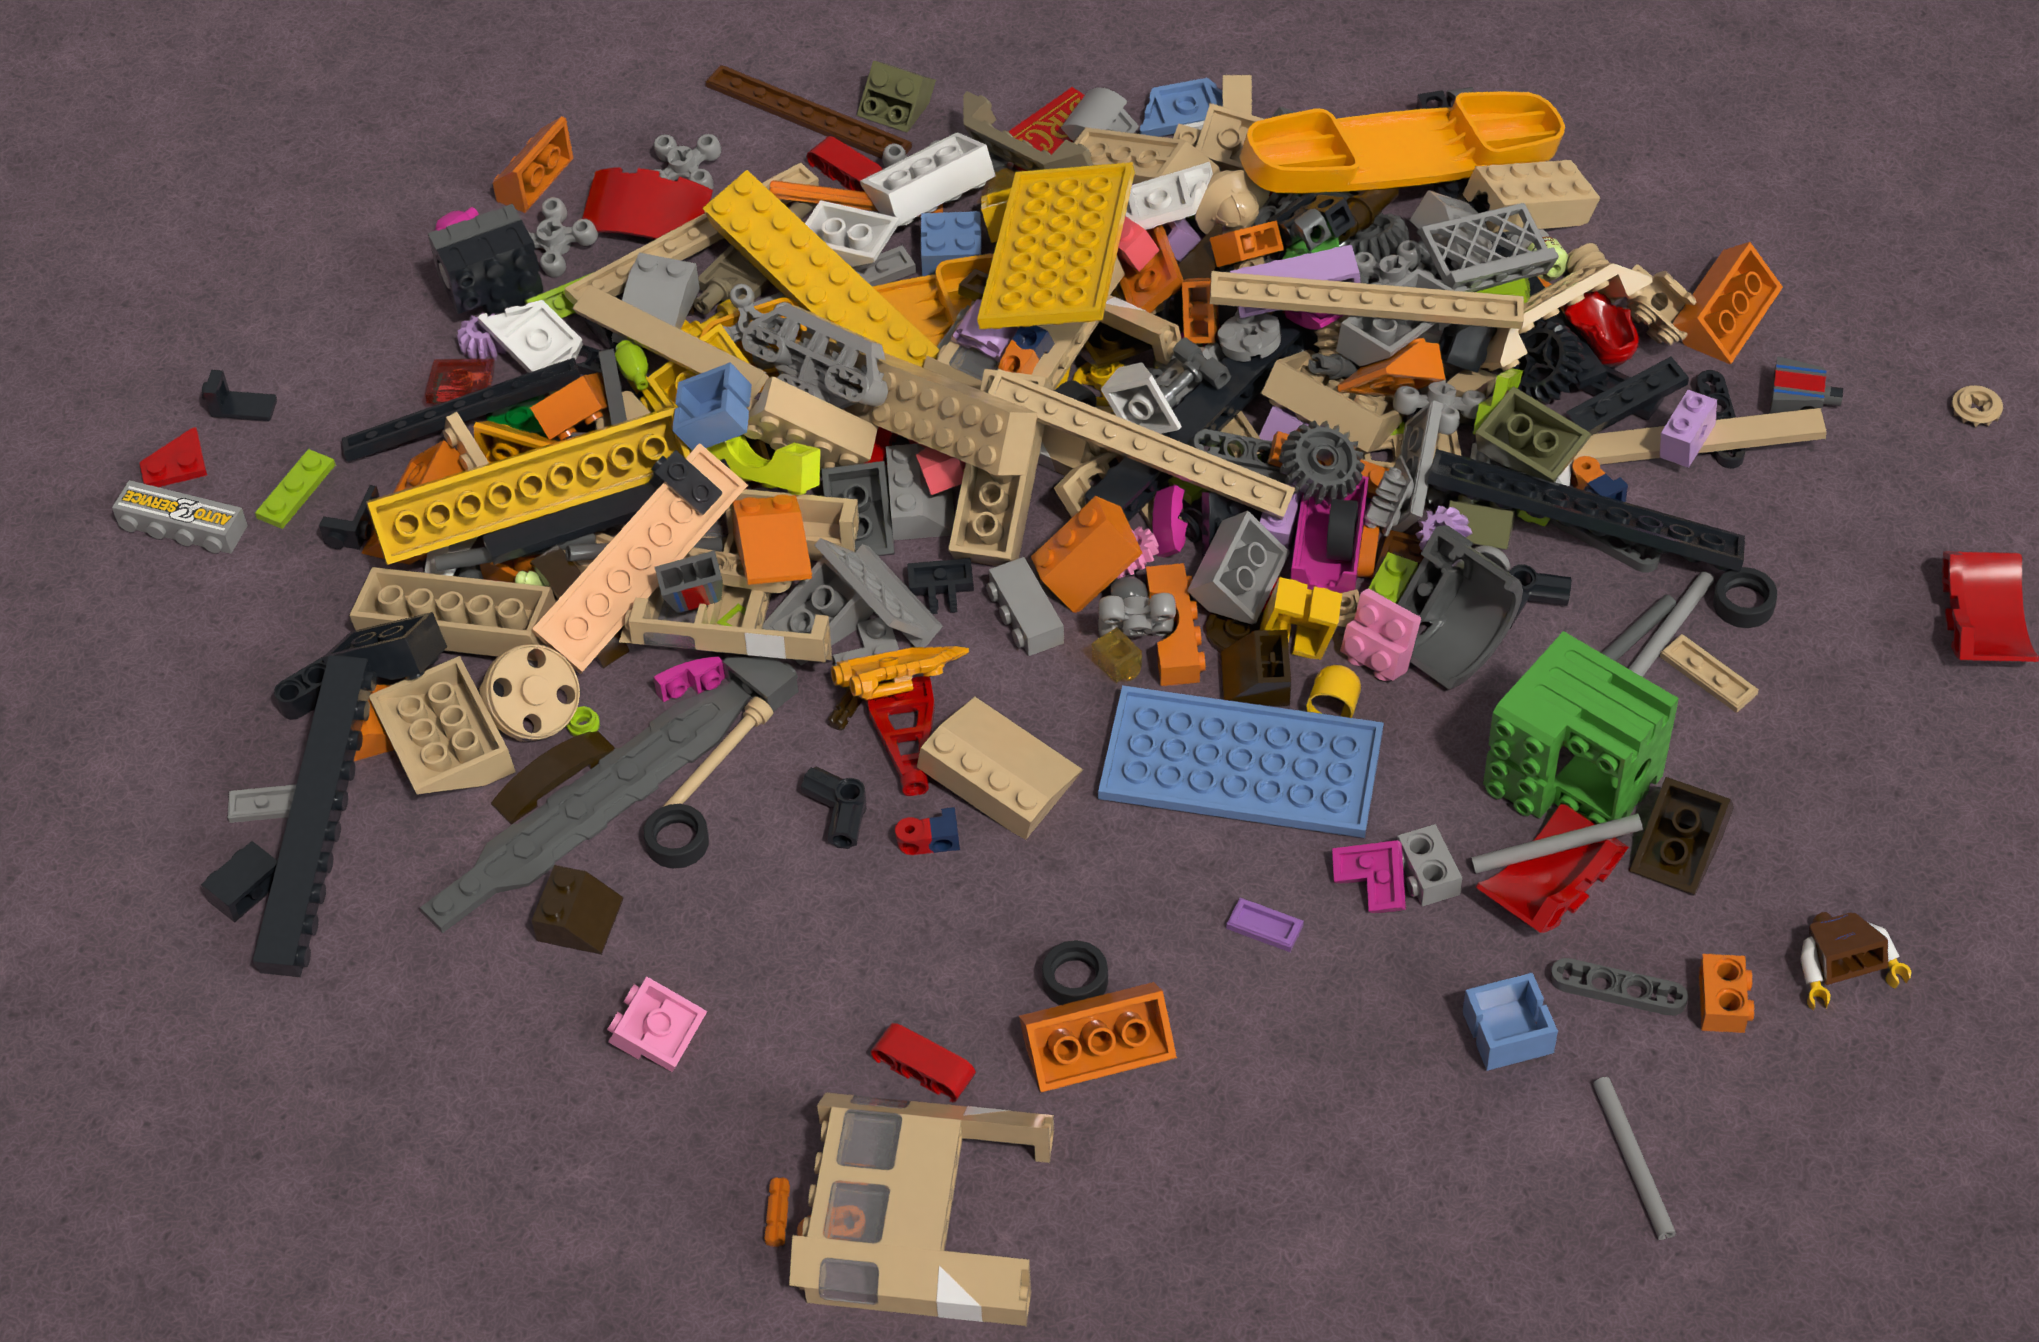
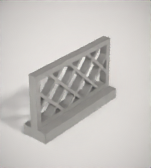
[1419,203,1559,292]
[814,538,943,648]

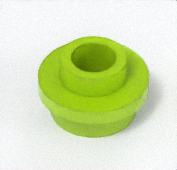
[567,706,600,736]

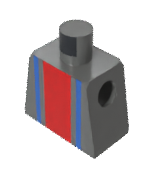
[1769,357,1843,414]
[655,550,723,612]

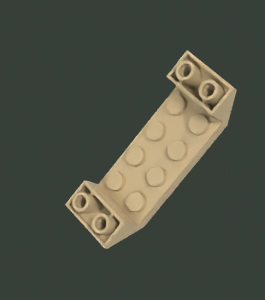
[1072,127,1220,184]
[1480,263,1653,371]

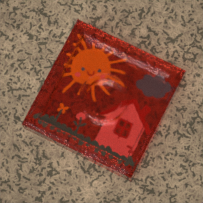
[425,359,495,404]

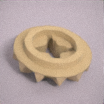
[1951,386,2003,428]

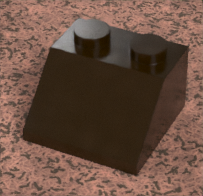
[532,865,624,955]

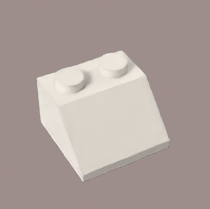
[1101,362,1182,434]

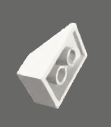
[805,200,900,267]

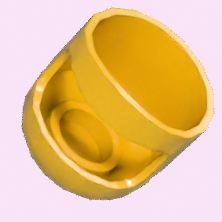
[1306,665,1361,718]

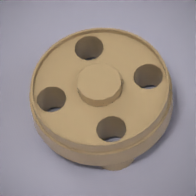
[480,645,580,742]

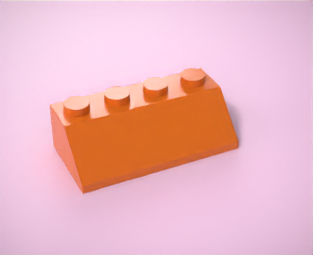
[1672,242,1783,364]
[362,440,465,565]
[1019,982,1177,1092]

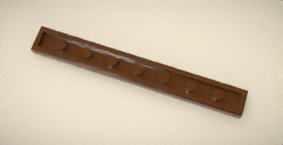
[705,65,912,159]

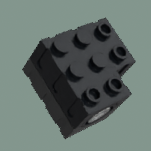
[428,203,544,316]

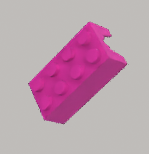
[1291,476,1369,593]

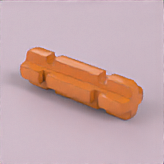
[765,1177,790,1247]

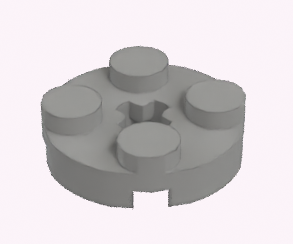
[1218,311,1281,362]

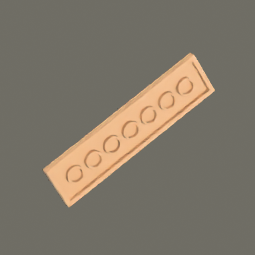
[531,443,748,674]

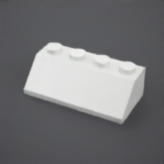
[860,132,995,226]

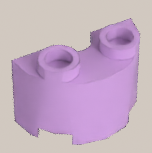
[951,299,1019,362]

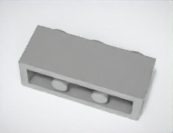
[986,557,1064,656]

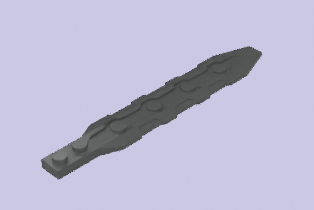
[420,682,750,933]

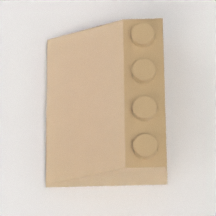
[1261,349,1407,453]
[369,656,515,794]
[917,697,1083,840]

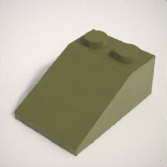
[1475,386,1591,483]

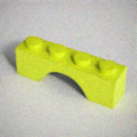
[706,434,820,495]

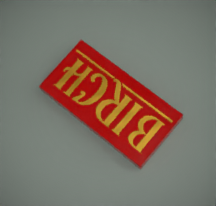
[1008,87,1085,172]

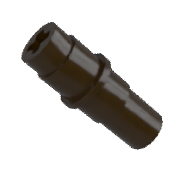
[1338,187,1399,241]

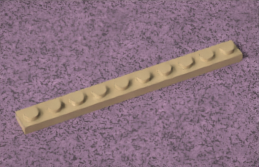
[565,162,819,306]
[1209,271,1524,329]
[988,369,1295,520]

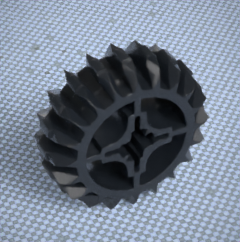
[1512,321,1586,404]

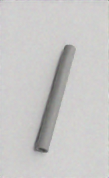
[1628,572,1714,677]
[1471,814,1643,874]
[1593,1077,1676,1240]

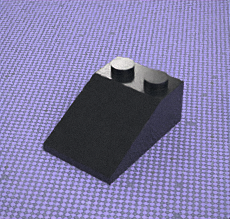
[322,612,447,680]

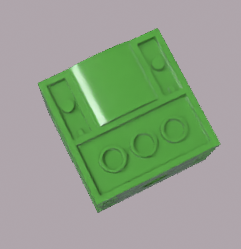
[1483,631,1679,824]

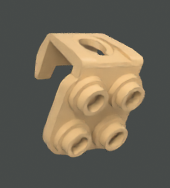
[1626,271,1696,346]

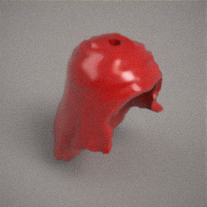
[1564,291,1639,367]

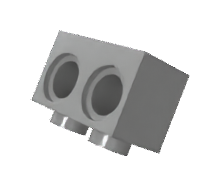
[1397,824,1462,906]

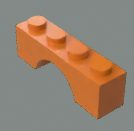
[1146,563,1206,686]

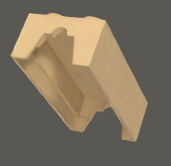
[1463,160,1600,233]
[744,376,878,469]

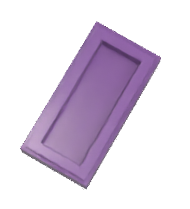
[1226,898,1304,952]

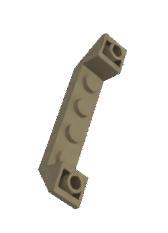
[963,91,1094,171]

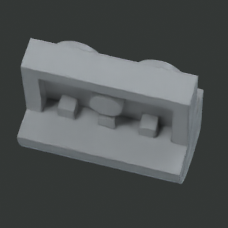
[1061,88,1139,141]

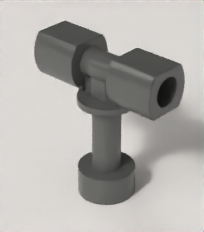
[1159,337,1231,408]

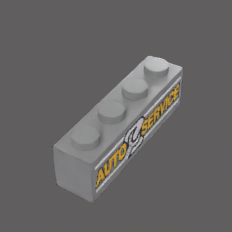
[112,480,247,554]

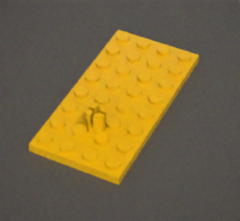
[977,162,1135,329]

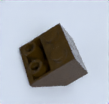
[1221,630,1291,706]

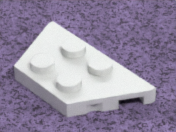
[1125,162,1213,230]
[478,300,583,395]

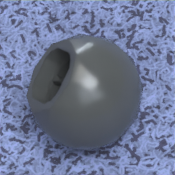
[1111,576,1148,599]

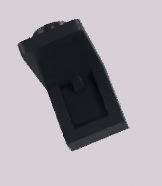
[202,370,277,421]
[649,450,722,516]
[319,485,380,550]

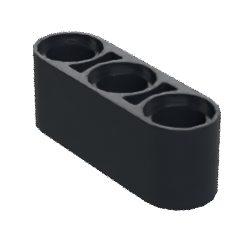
[274,655,326,720]

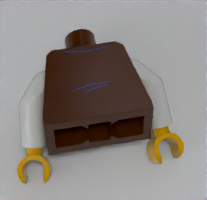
[1801,912,1911,1010]

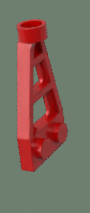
[867,676,935,796]

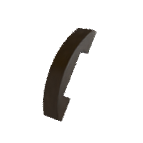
[530,545,630,669]
[491,730,615,825]

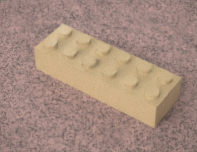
[949,369,1052,566]
[349,567,556,661]

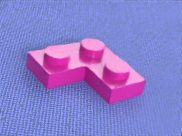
[1332,840,1406,913]

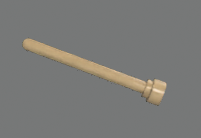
[664,697,773,806]

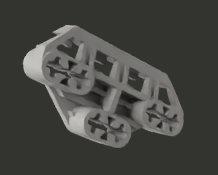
[742,304,888,409]

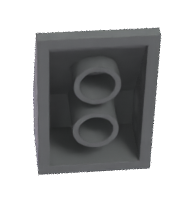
[821,461,895,556]

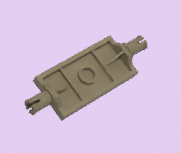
[693,201,815,314]

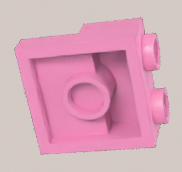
[1340,588,1421,681]
[607,976,707,1072]

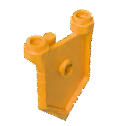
[831,646,969,700]

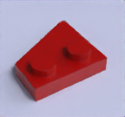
[140,427,207,487]

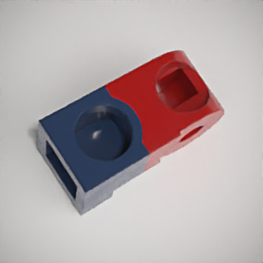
[895,807,960,855]

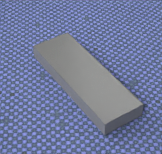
[228,784,297,823]

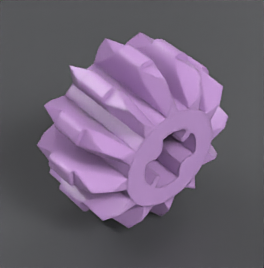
[457,312,505,363]
[1416,506,1473,551]

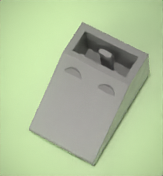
[1409,190,1493,270]

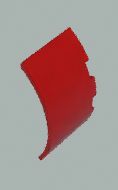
[582,167,713,240]
[1942,551,2039,662]
[1476,804,1629,933]

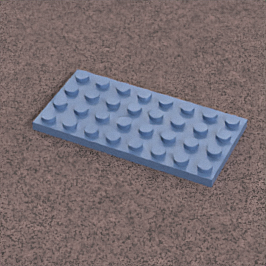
[1098,685,1384,838]

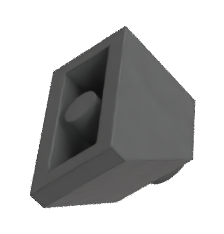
[723,657,799,712]

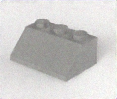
[886,444,955,540]
[1187,511,1290,624]

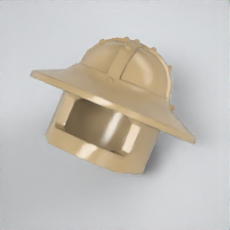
[1195,170,1270,234]

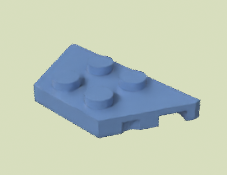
[1140,78,1223,137]

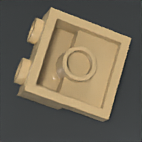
[1196,103,1264,172]

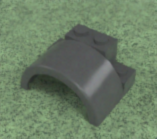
[1398,525,1523,689]

